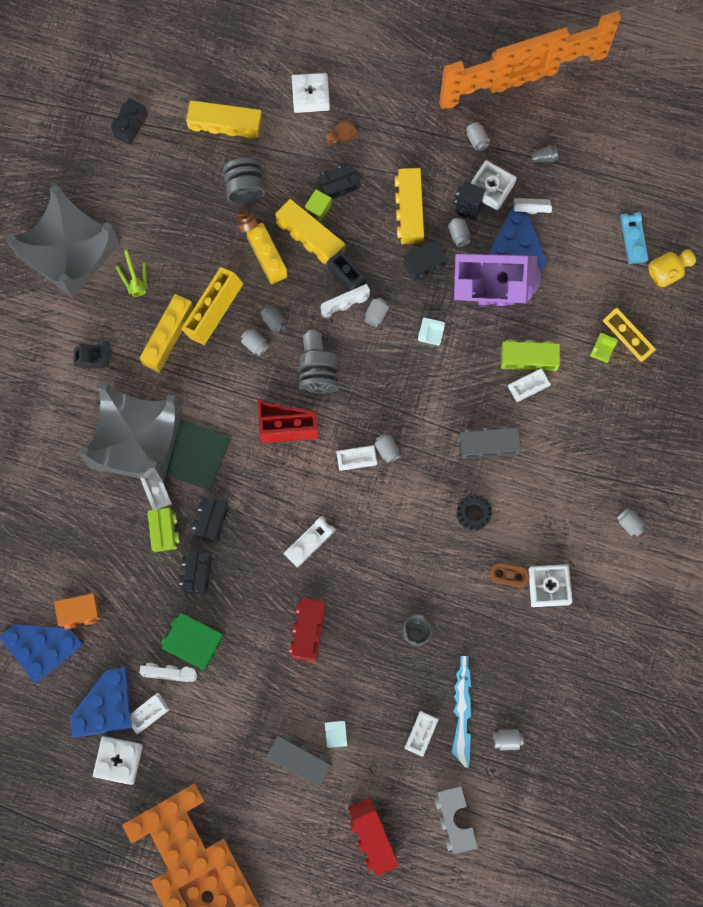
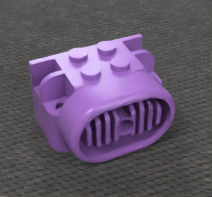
[454,254,541,306]

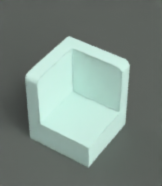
[418,317,445,346]
[325,721,347,748]

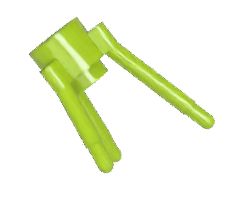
[116,250,149,297]

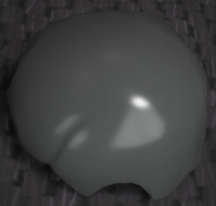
[402,614,432,646]

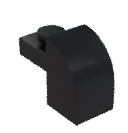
[73,340,112,369]

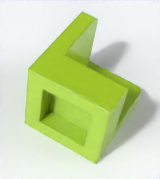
[305,189,332,222]
[590,333,618,363]

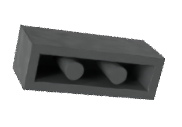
[459,426,521,459]
[266,735,331,788]

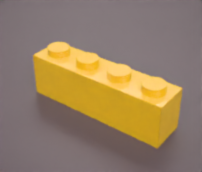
[186,100,262,139]
[395,168,424,244]
[275,199,345,264]
[181,267,243,345]
[140,294,194,373]

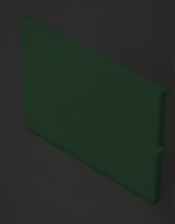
[166,419,232,491]

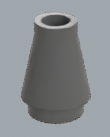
[531,144,558,163]

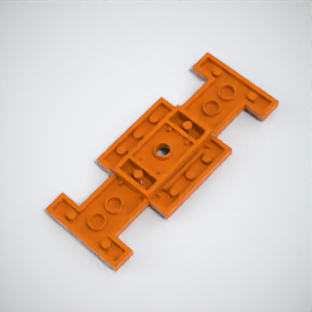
[439,11,621,109]
[122,783,260,907]

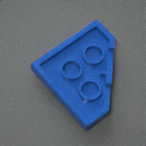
[489,208,546,273]
[0,624,84,683]
[70,667,132,738]

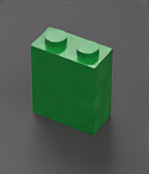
[161,613,224,672]

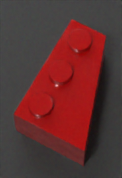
[258,399,318,443]
[290,598,325,663]
[348,798,399,876]

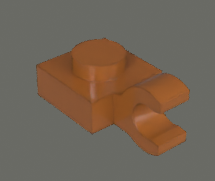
[326,119,358,146]

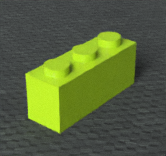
[501,339,560,371]

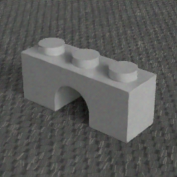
[434,786,478,854]

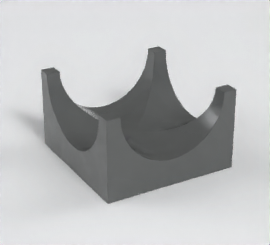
[6,184,120,298]
[79,382,183,483]

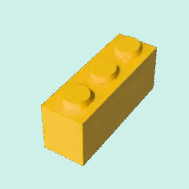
[246,222,287,285]
[603,308,656,362]

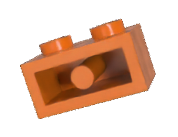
[54,593,101,629]

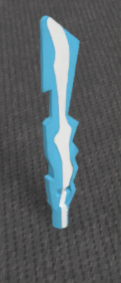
[452,656,471,768]

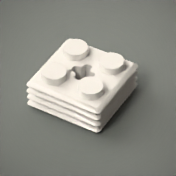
[292,73,330,113]
[471,160,517,210]
[528,564,572,607]
[93,736,143,785]

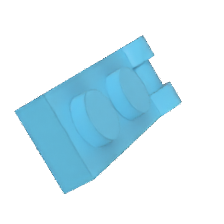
[621,212,648,264]

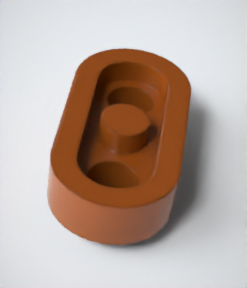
[236,209,258,232]
[490,563,529,587]

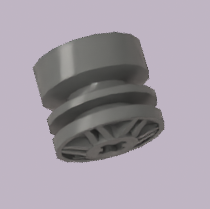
[222,158,265,204]
[299,351,338,394]

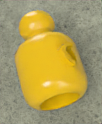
[648,249,696,287]

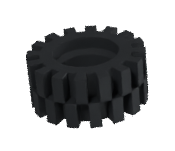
[456,494,492,531]

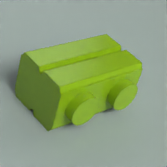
[148,508,180,552]

